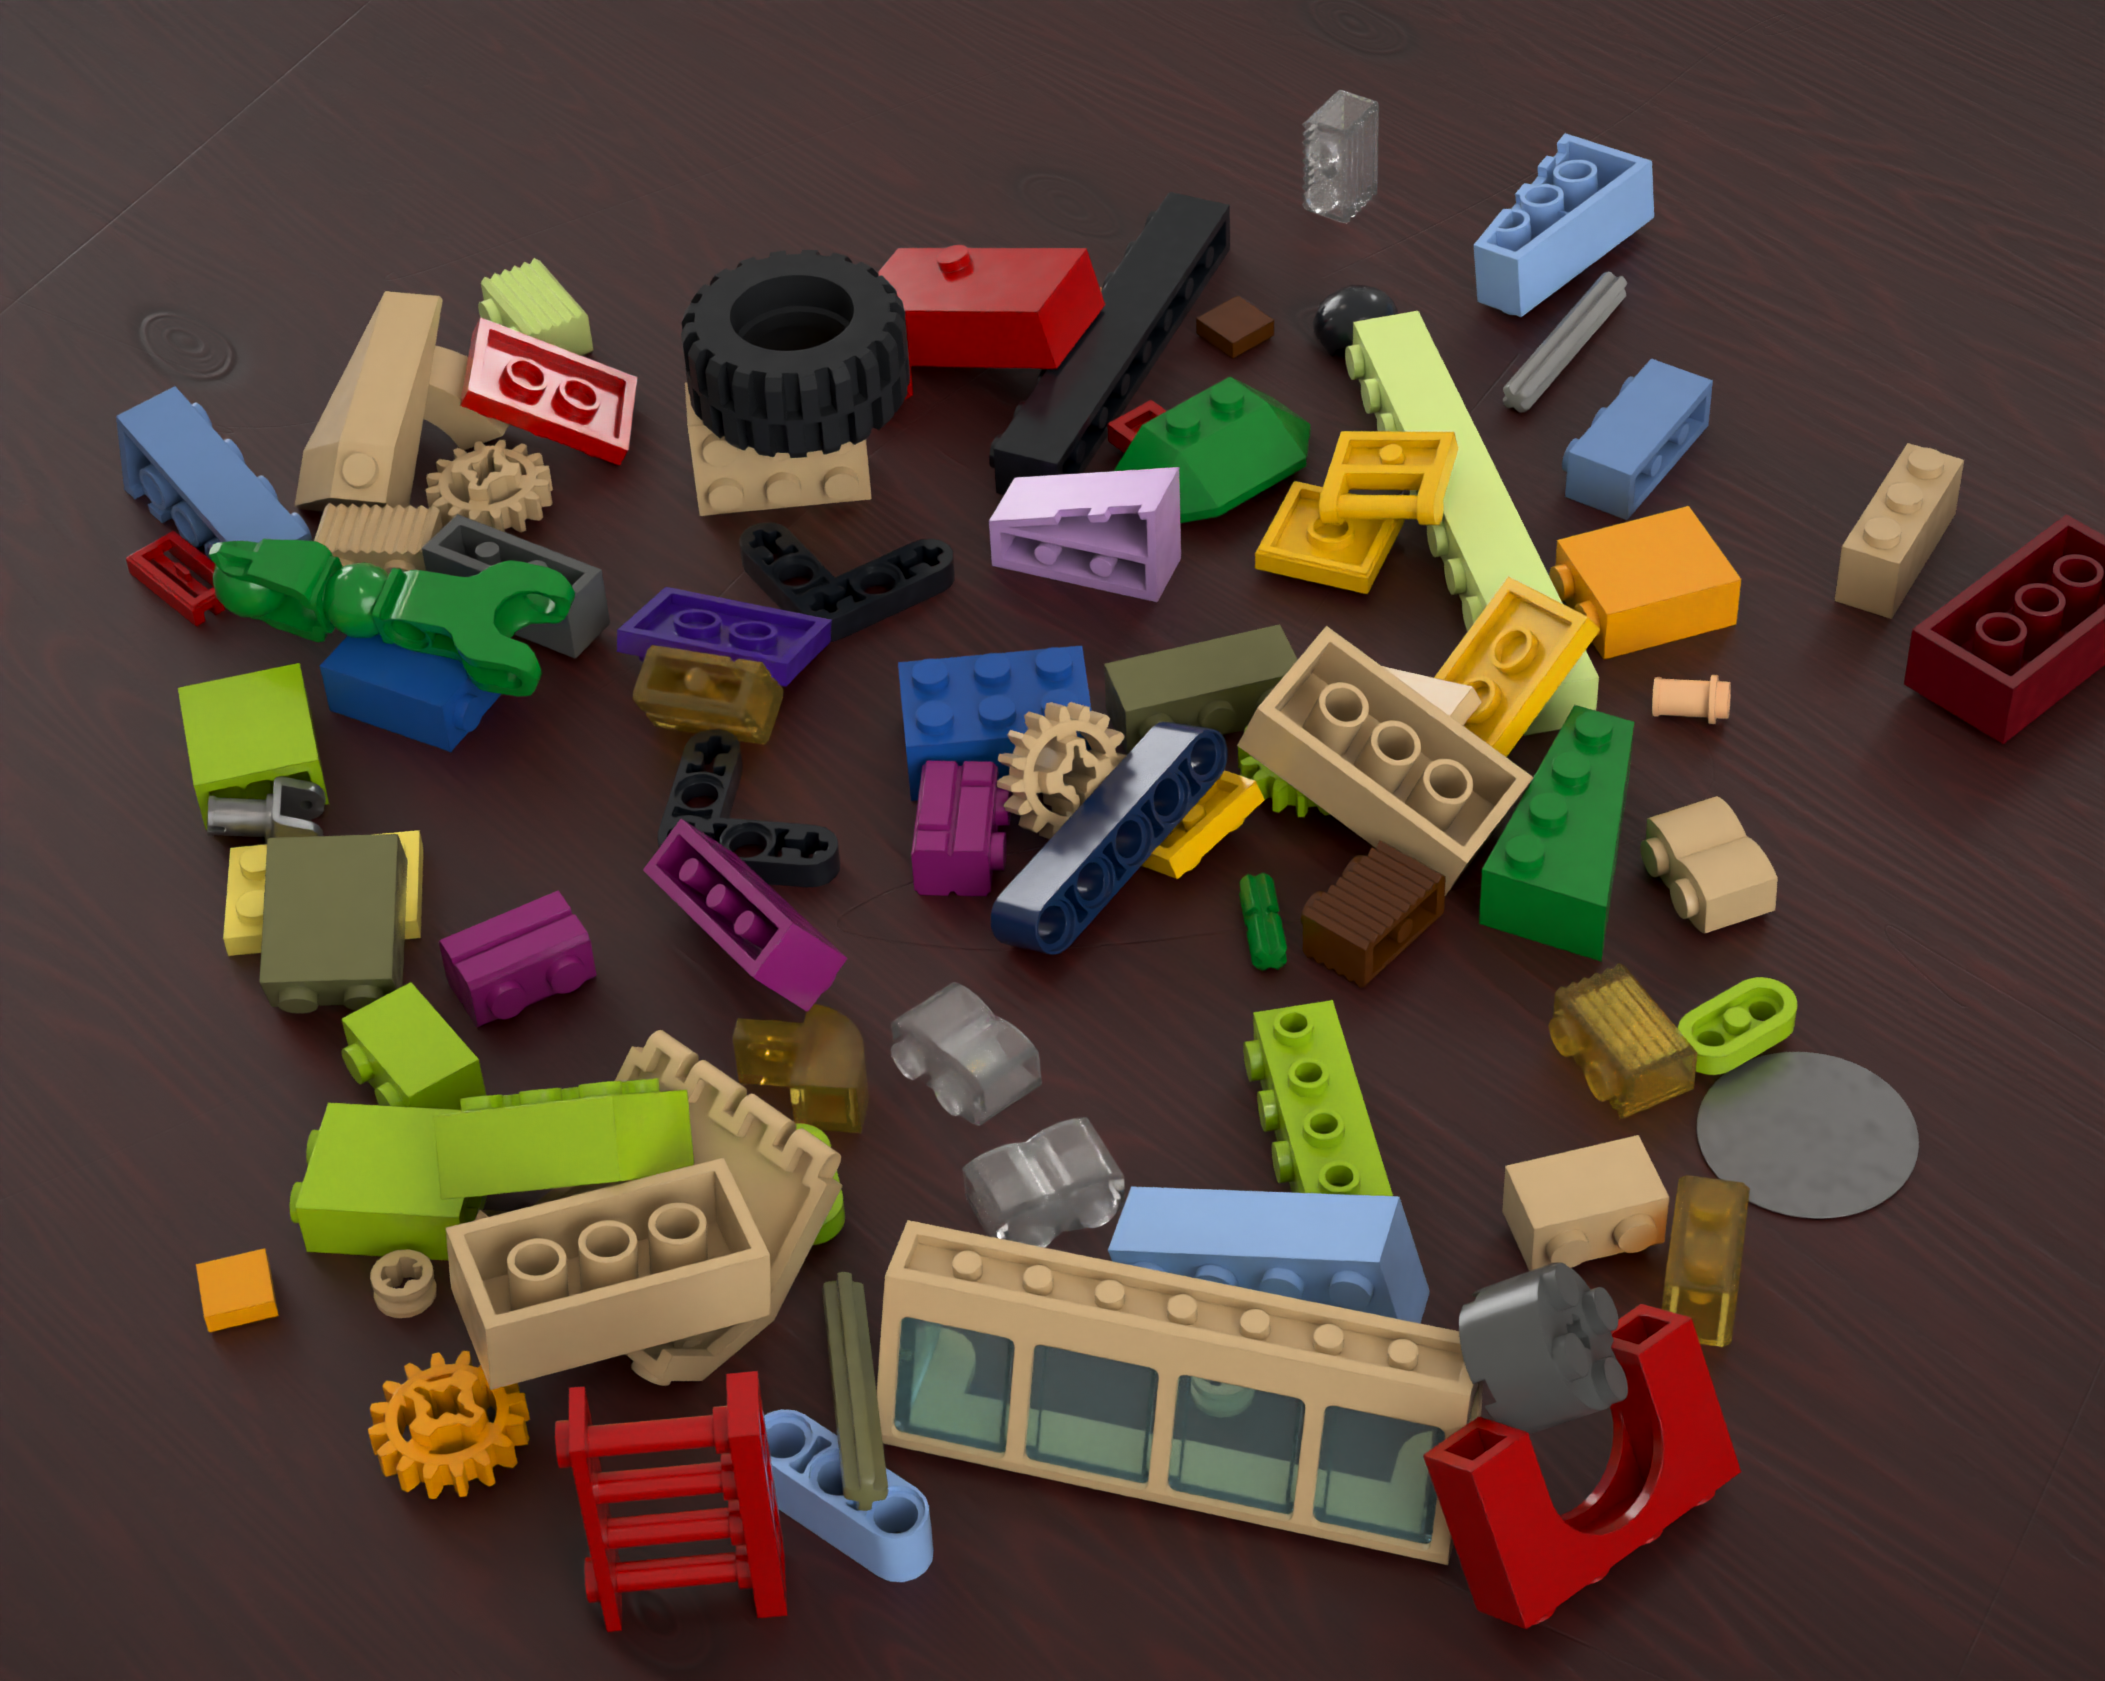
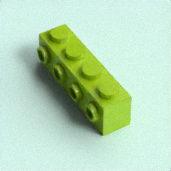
[1243,1000,1393,1196]

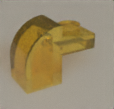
[733,1004,869,1133]

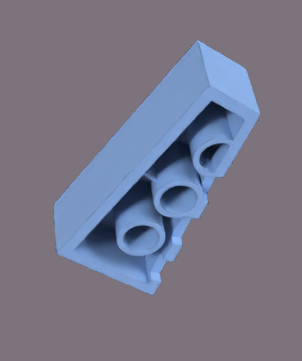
[1473,133,1654,317]
[1108,1186,1430,1324]

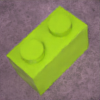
[341,982,487,1110]

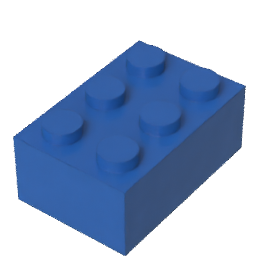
[898,646,1092,801]

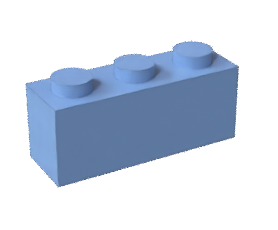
[1562,359,1713,520]

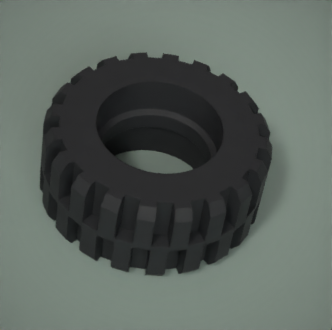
[681,250,910,458]

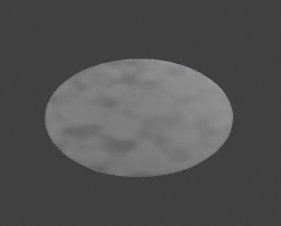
[1697,1052,1919,1219]

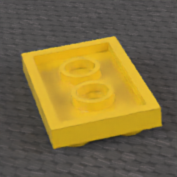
[1434,576,1601,757]

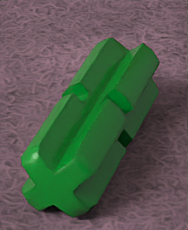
[1239,872,1287,971]

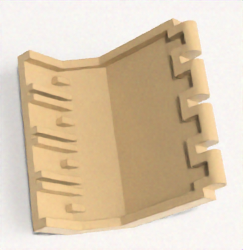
[474,1030,843,1386]

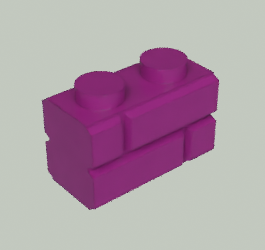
[911,761,1011,896]
[439,890,597,1027]

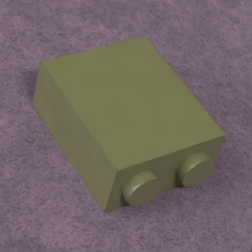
[260,834,408,1013]

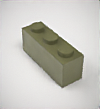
[1104,624,1298,755]

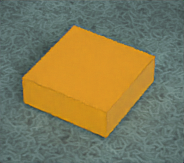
[196,1248,279,1332]

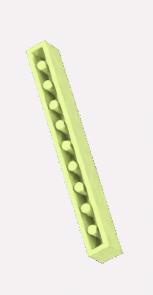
[1345,311,1599,736]

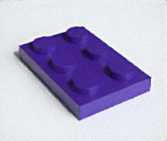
[617,587,832,688]

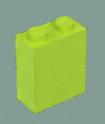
[178,663,329,830]
[290,1103,487,1261]

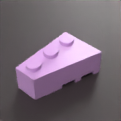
[989,467,1181,602]

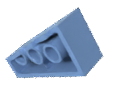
[116,386,312,559]

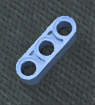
[764,1409,934,1582]

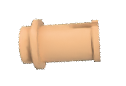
[1652,675,1731,724]

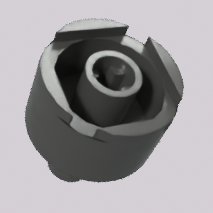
[1459,1262,1628,1435]

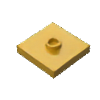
[1255,481,1405,594]

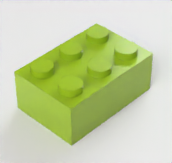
[433,1078,694,1200]

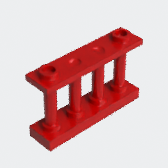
[555,1371,788,1632]

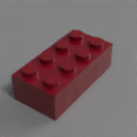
[1904,514,2105,744]

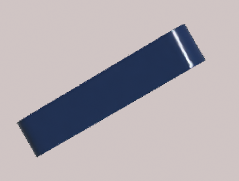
[991,722,1227,955]

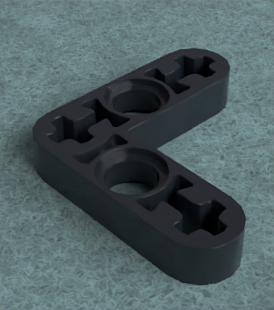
[739,522,955,642]
[658,729,840,888]

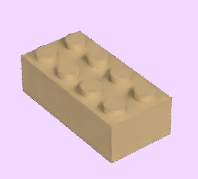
[1237,626,1534,896]
[446,1158,771,1390]

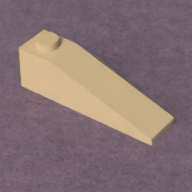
[295,291,443,511]

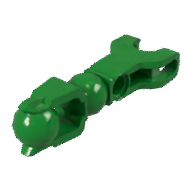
[208,539,575,696]

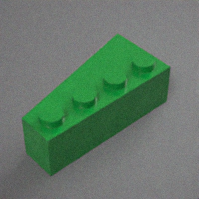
[1479,705,1634,962]

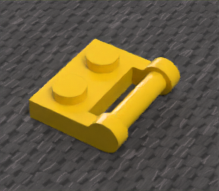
[1319,431,1458,525]

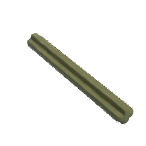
[822,1272,889,1511]

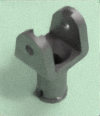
[207,776,326,844]

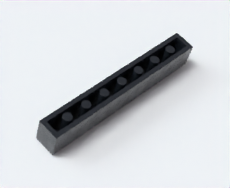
[989,192,1230,495]

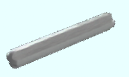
[1503,272,1627,413]

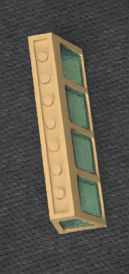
[877,1220,1483,1565]

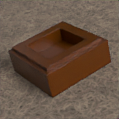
[1196,295,1274,358]

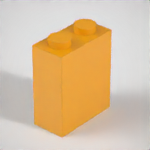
[1549,506,1741,660]

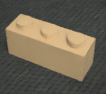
[1835,443,1964,619]

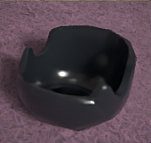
[1313,285,1398,356]

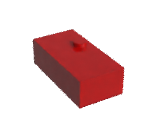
[878,245,1105,369]

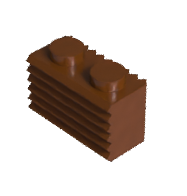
[1301,841,1446,988]

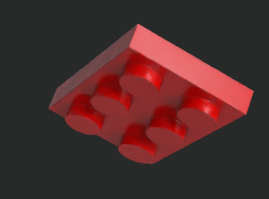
[460,317,638,466]

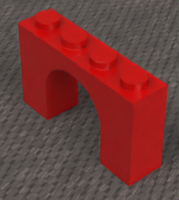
[1423,1304,1741,1629]

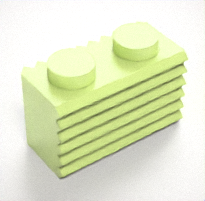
[478,258,593,356]

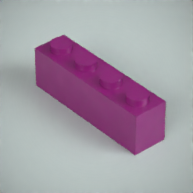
[643,819,848,1012]

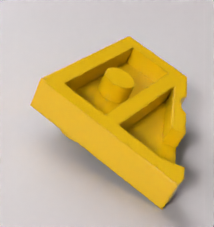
[1141,770,1265,879]

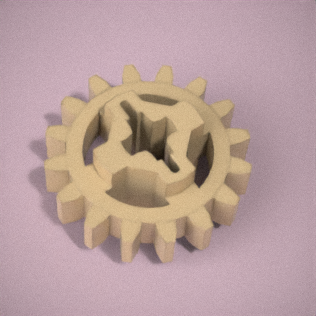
[425,440,553,533]
[997,702,1126,839]

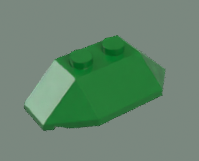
[1114,377,1311,523]

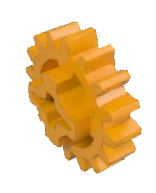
[368,1351,530,1499]

